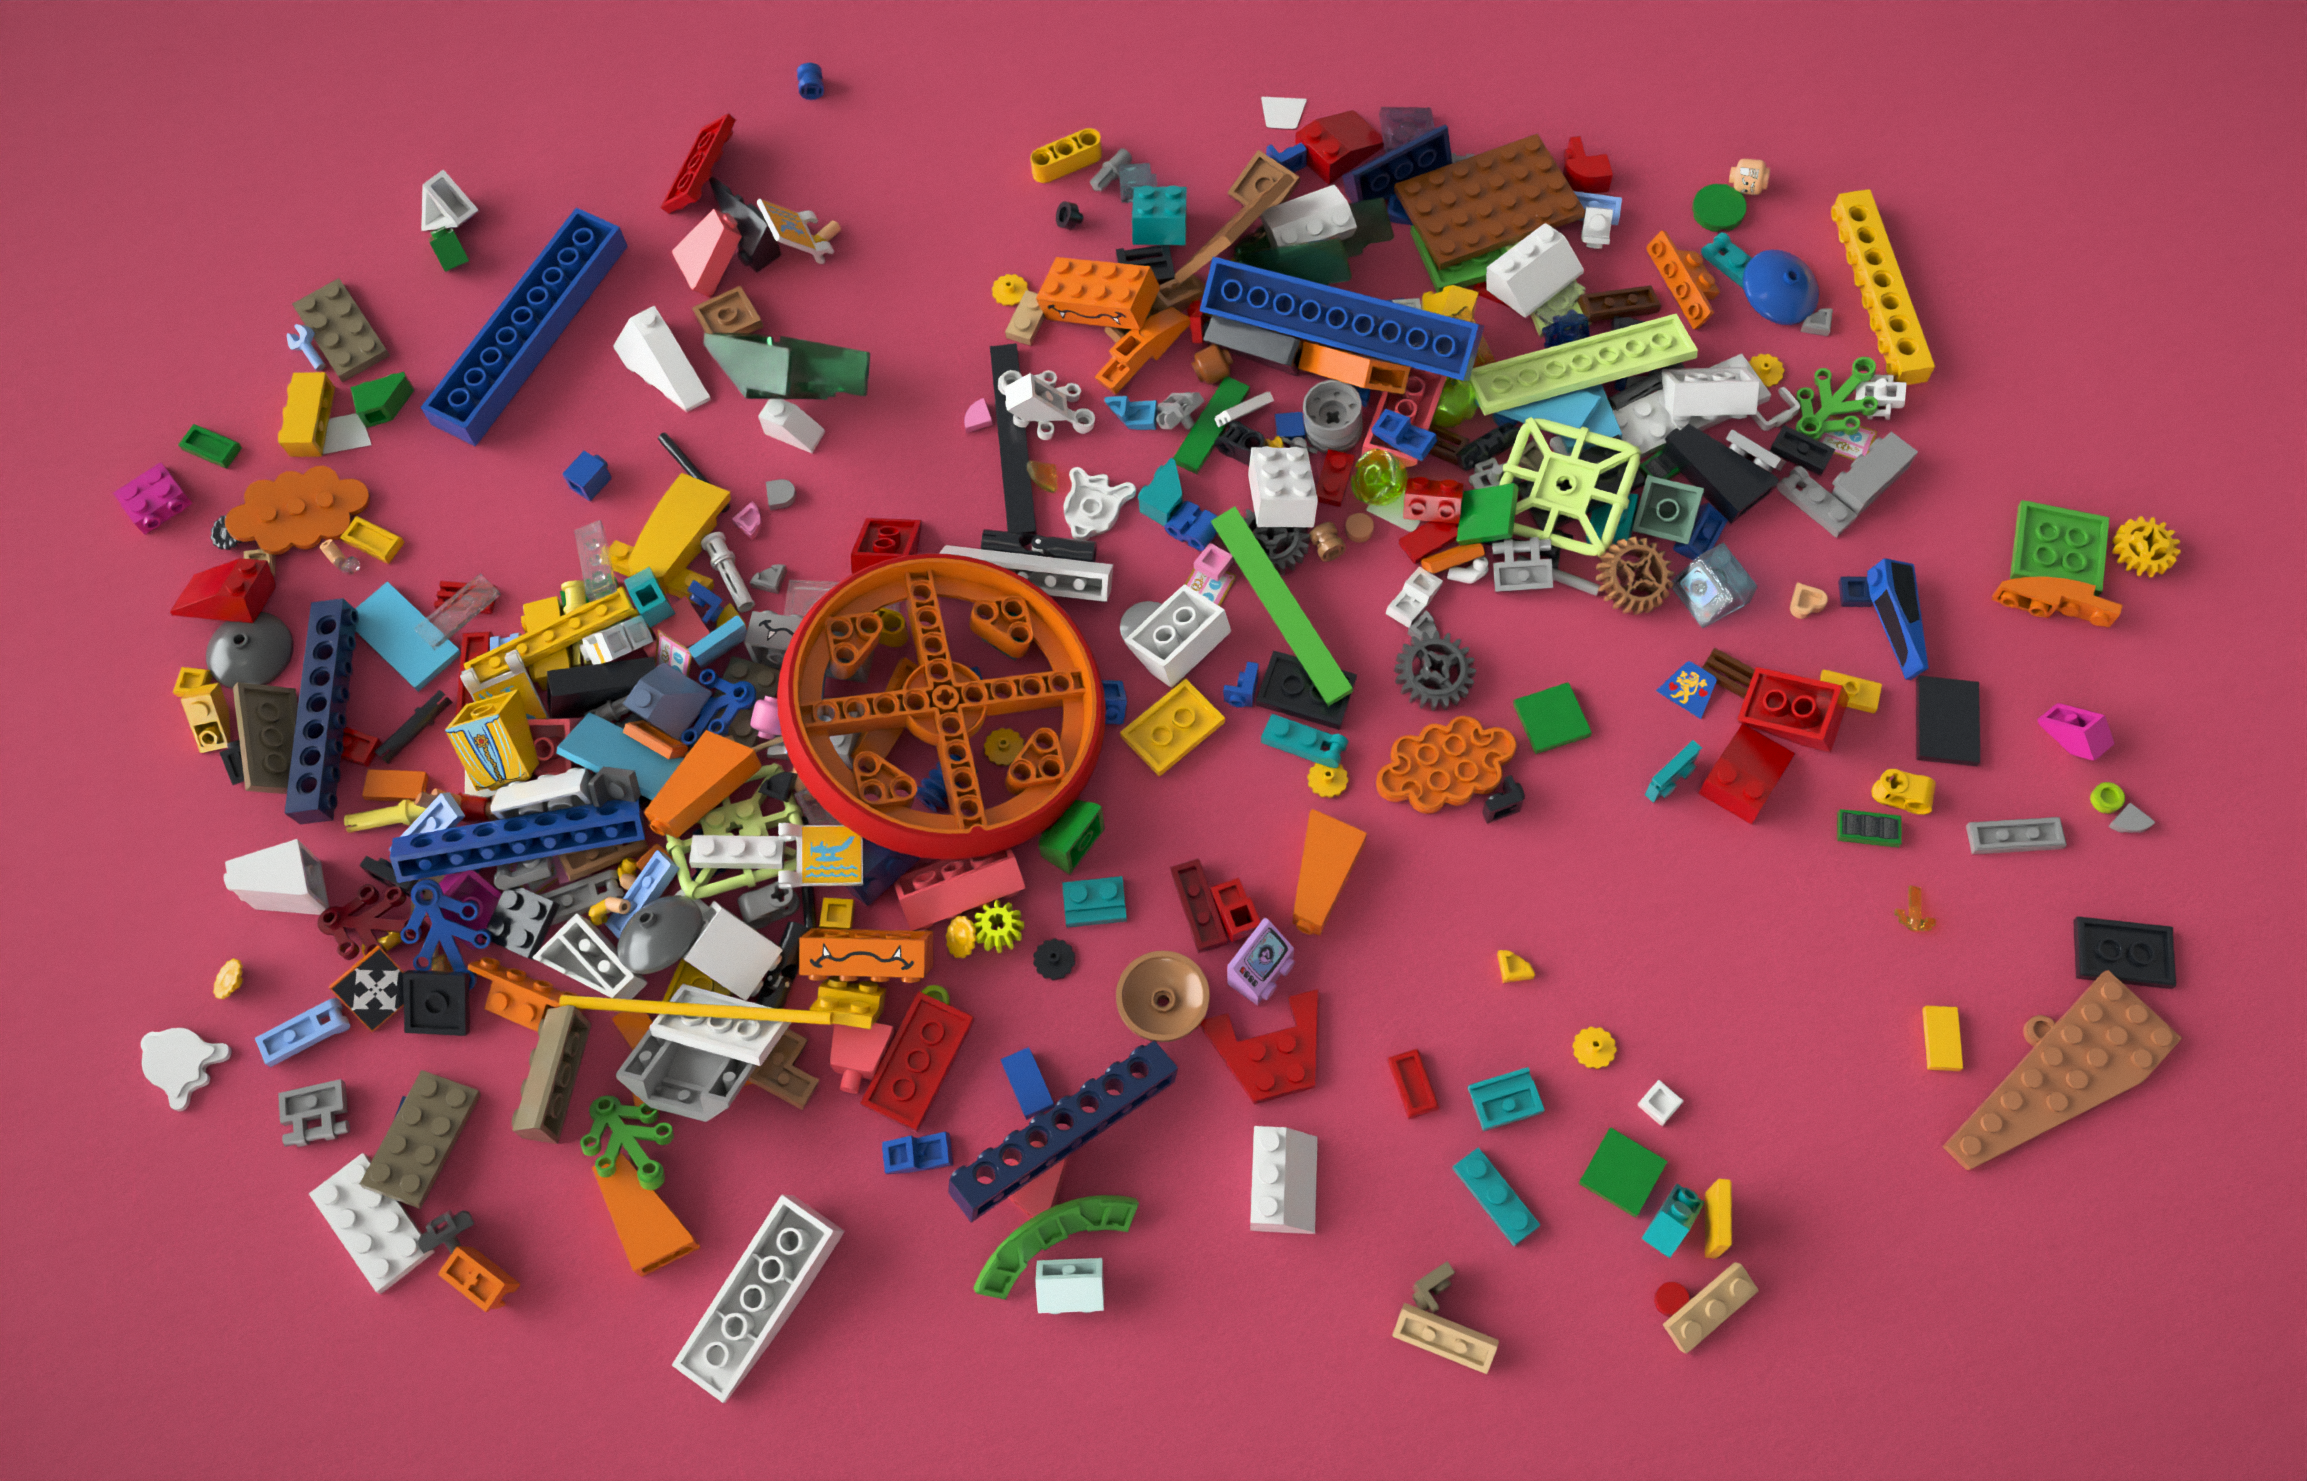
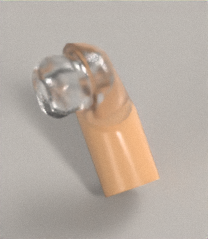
[320,539,360,575]

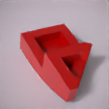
[1187,300,1206,343]

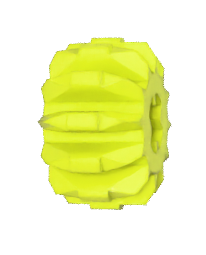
[973,900,1025,954]

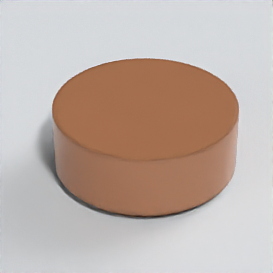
[1345,513,1374,542]
[2023,1015,2056,1046]

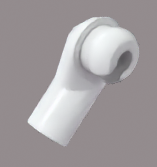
[1447,556,1489,584]

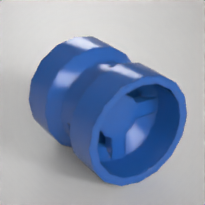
[797,63,824,100]

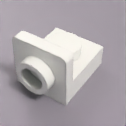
[1581,206,1613,248]

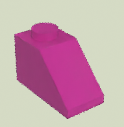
[2037,703,2115,761]

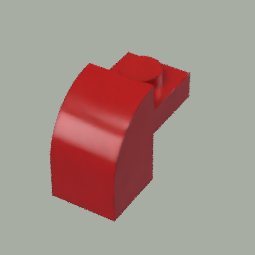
[1562,136,1613,194]
[1210,877,1261,942]

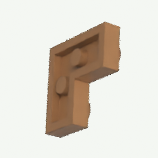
[748,1028,819,1110]

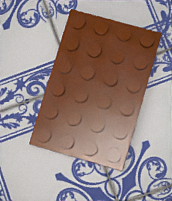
[1394,133,1586,270]

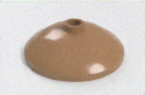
[1116,951,1210,1042]

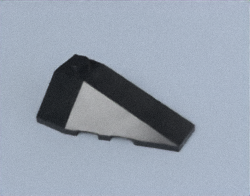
[709,177,781,273]

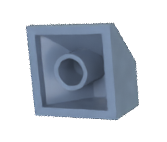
[623,662,713,741]

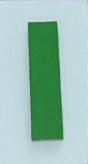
[1173,377,1250,474]

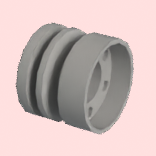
[1303,380,1363,454]

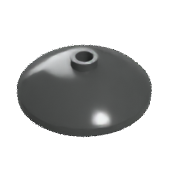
[206,612,293,689]
[617,895,703,974]

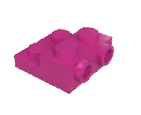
[113,462,193,535]

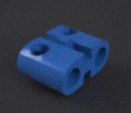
[1164,501,1218,551]

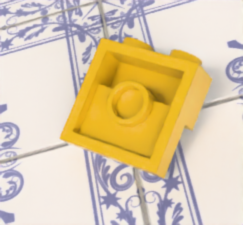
[810,976,886,1029]

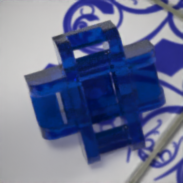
[1542,309,1590,349]

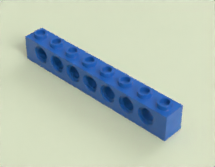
[390,798,645,883]

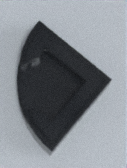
[758,772,798,802]

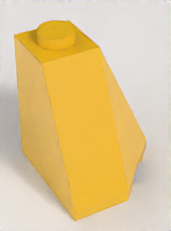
[1421,285,1479,323]

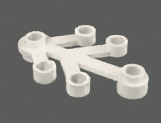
[998,370,1095,440]

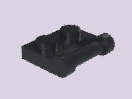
[1116,245,1175,286]

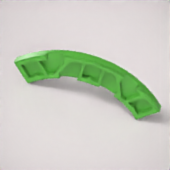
[973,1195,1139,1300]

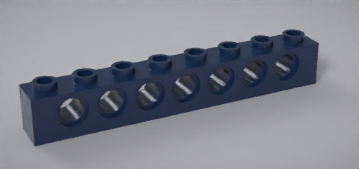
[285,598,359,825]
[948,1040,1178,1223]

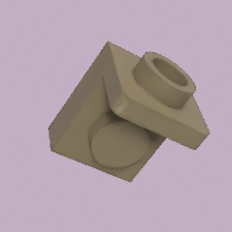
[1412,1261,1455,1314]

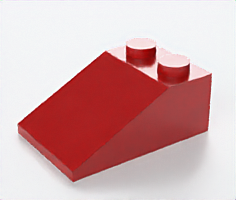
[1295,110,1388,185]
[850,518,922,574]
[170,558,276,623]
[1737,667,1850,753]
[1698,723,1796,825]

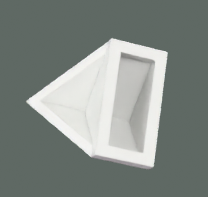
[421,170,479,231]

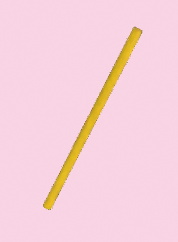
[559,995,834,1025]

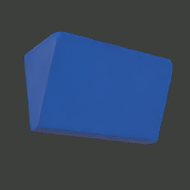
[1673,503,1728,564]

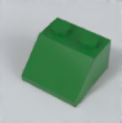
[1038,800,1105,875]

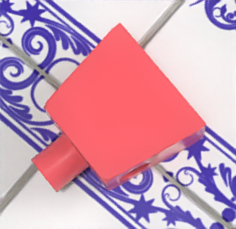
[642,596,710,660]
[830,1023,896,1094]

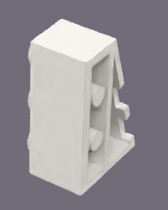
[532,913,648,999]

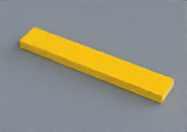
[464,586,636,683]

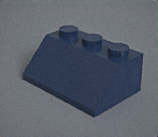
[845,837,921,906]

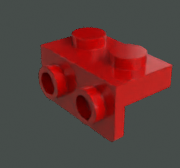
[1403,477,1464,524]

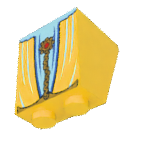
[445,689,539,792]

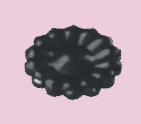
[210,514,242,550]
[1033,938,1075,980]

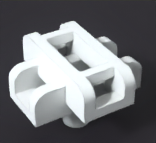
[1855,375,1906,420]

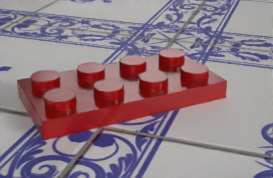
[660,113,736,214]
[860,991,975,1132]

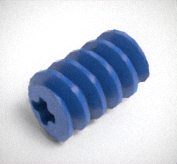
[916,754,978,812]

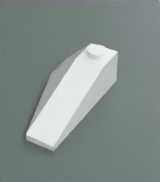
[613,306,711,412]

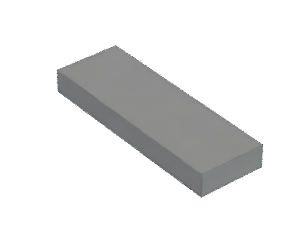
[1966,817,2067,854]

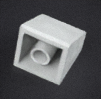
[224,839,329,915]
[682,901,782,1001]

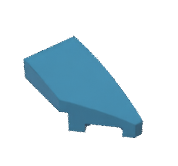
[1104,396,1158,430]

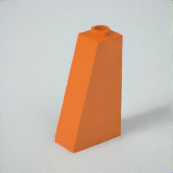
[1298,341,1410,394]
[644,730,762,838]
[1292,809,1367,936]
[592,1153,701,1277]

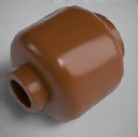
[1191,344,1234,385]

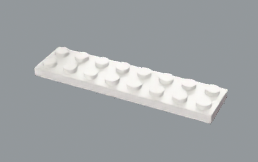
[1549,353,1771,459]

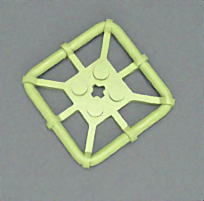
[1499,417,1642,557]
[666,763,803,900]

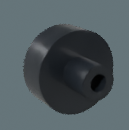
[1056,201,1083,230]

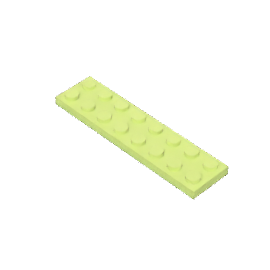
[1468,314,1698,416]

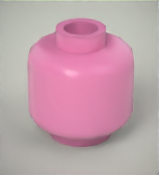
[750,695,782,740]

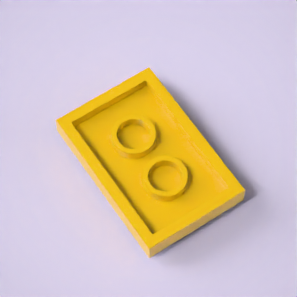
[1120,679,1225,777]

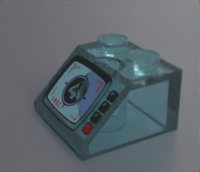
[1671,542,1758,628]

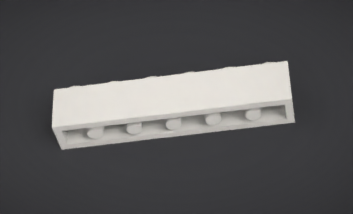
[939,545,1113,602]

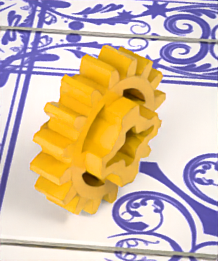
[2112,516,2181,577]

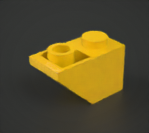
[181,683,231,753]

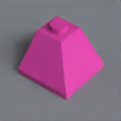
[426,870,502,951]

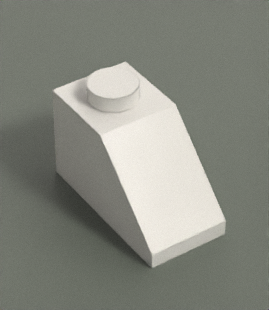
[1005,373,1068,421]
[758,395,825,453]

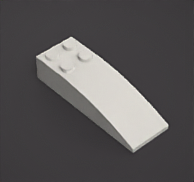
[672,1195,845,1403]

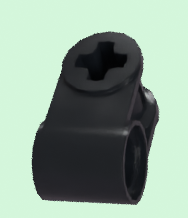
[1214,420,1266,467]

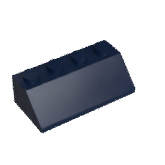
[1342,124,1452,213]

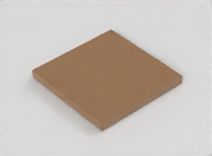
[1174,173,1295,284]

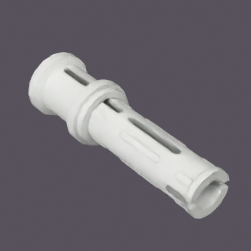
[701,532,755,612]

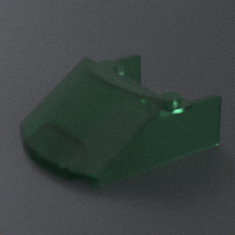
[1234,198,1394,285]
[704,332,870,399]

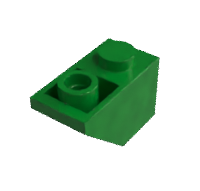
[428,226,469,272]
[351,371,414,428]

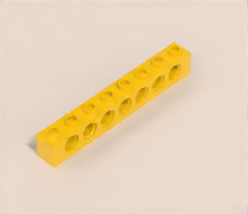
[1831,189,1935,385]

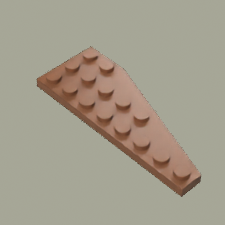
[1942,970,2182,1170]

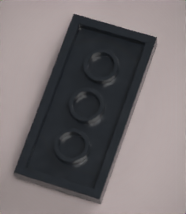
[1517,434,1645,531]

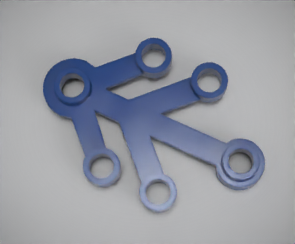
[651,669,757,748]
[400,879,492,991]

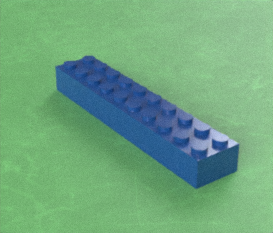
[420,208,628,447]
[1200,256,1484,381]

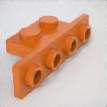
[1646,231,1720,329]
[467,957,586,1032]

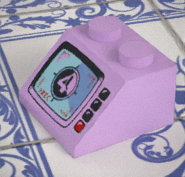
[1227,917,1295,1006]

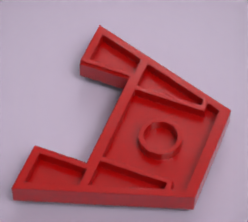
[1199,989,1318,1104]

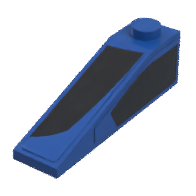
[1867,558,1929,680]

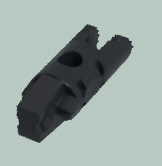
[1456,422,1521,471]

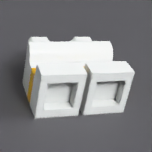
[580,615,653,665]

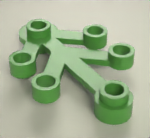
[1796,357,1878,440]
[580,1095,674,1190]

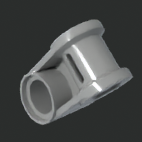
[737,881,800,930]

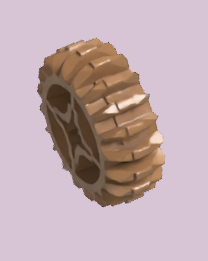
[1595,537,1675,615]

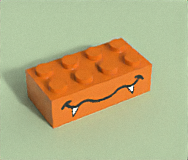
[1036,257,1160,330]
[799,928,933,983]

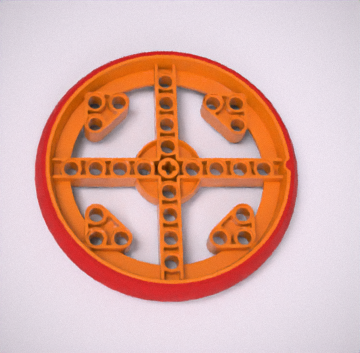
[777,553,1106,860]

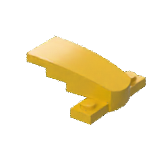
[600,473,731,606]

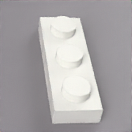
[689,835,786,869]

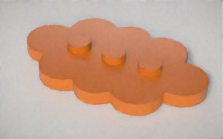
[225,466,370,555]
[1376,715,1517,814]

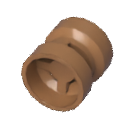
[1309,522,1347,562]

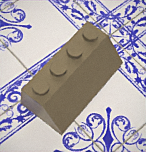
[512,1005,592,1144]

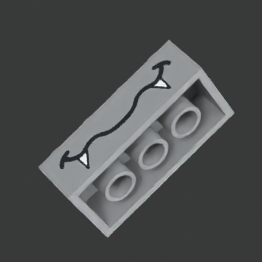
[744,610,875,683]

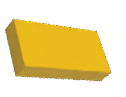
[340,516,405,564]
[1923,1006,1963,1071]

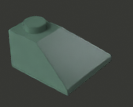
[1632,475,1704,545]

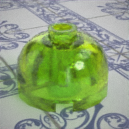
[1431,377,1477,428]
[1351,448,1408,506]

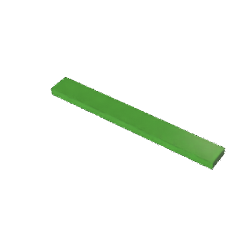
[1211,507,1354,707]

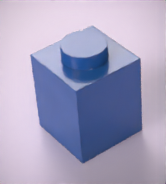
[562,451,612,501]

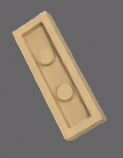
[1662,1262,1759,1354]
[1392,1303,1499,1374]

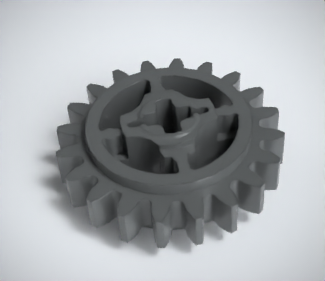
[1242,509,1310,576]
[1394,631,1476,711]

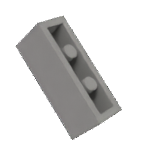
[1831,431,1918,518]

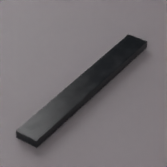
[990,343,1037,535]

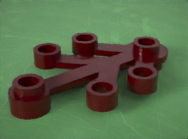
[317,884,430,960]

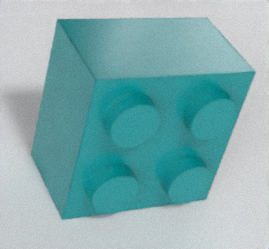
[1132,185,1187,245]

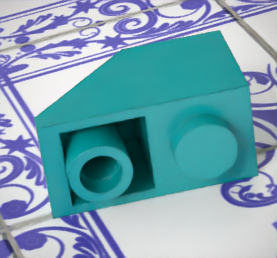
[1138,458,1183,526]
[624,566,676,628]
[1641,1183,1705,1258]

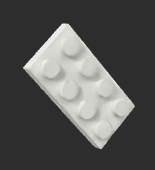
[649,984,791,1066]
[309,1153,435,1294]

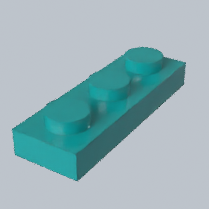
[1452,1147,1540,1246]

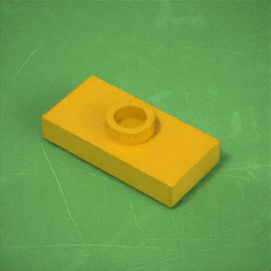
[1819,669,1882,714]

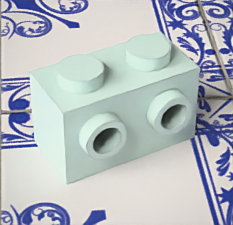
[1035,1258,1104,1314]

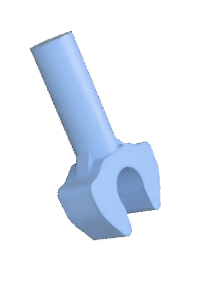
[287,324,326,371]

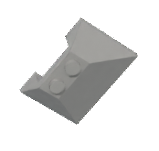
[615,1028,757,1122]

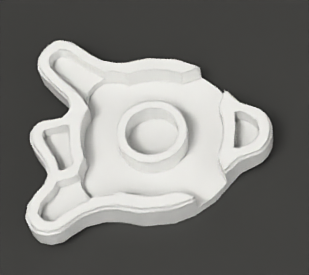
[1064,467,1136,540]
[141,1028,232,1112]

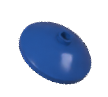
[1743,249,1819,325]

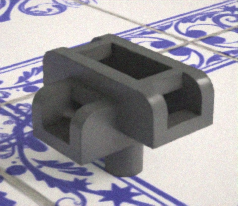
[418,1210,474,1254]

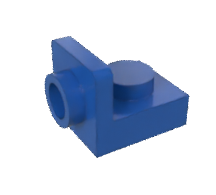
[1266,142,1307,173]
[687,580,724,624]
[1223,661,1259,708]
[1102,680,1127,725]

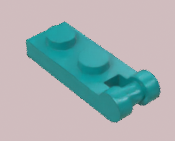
[1701,232,1752,289]
[1261,714,1349,768]

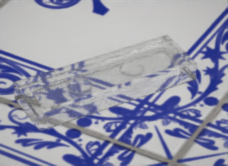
[414,573,501,651]

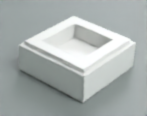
[1637,1080,1684,1126]

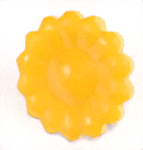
[991,274,1028,306]
[1748,354,1785,388]
[984,728,1024,766]
[1307,763,1349,798]
[945,916,977,958]
[213,958,243,1000]
[1572,1026,1617,1069]

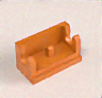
[438,1246,520,1312]

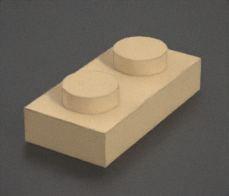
[1005,290,1045,346]

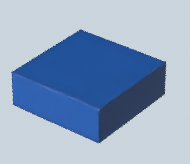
[1275,412,1305,440]

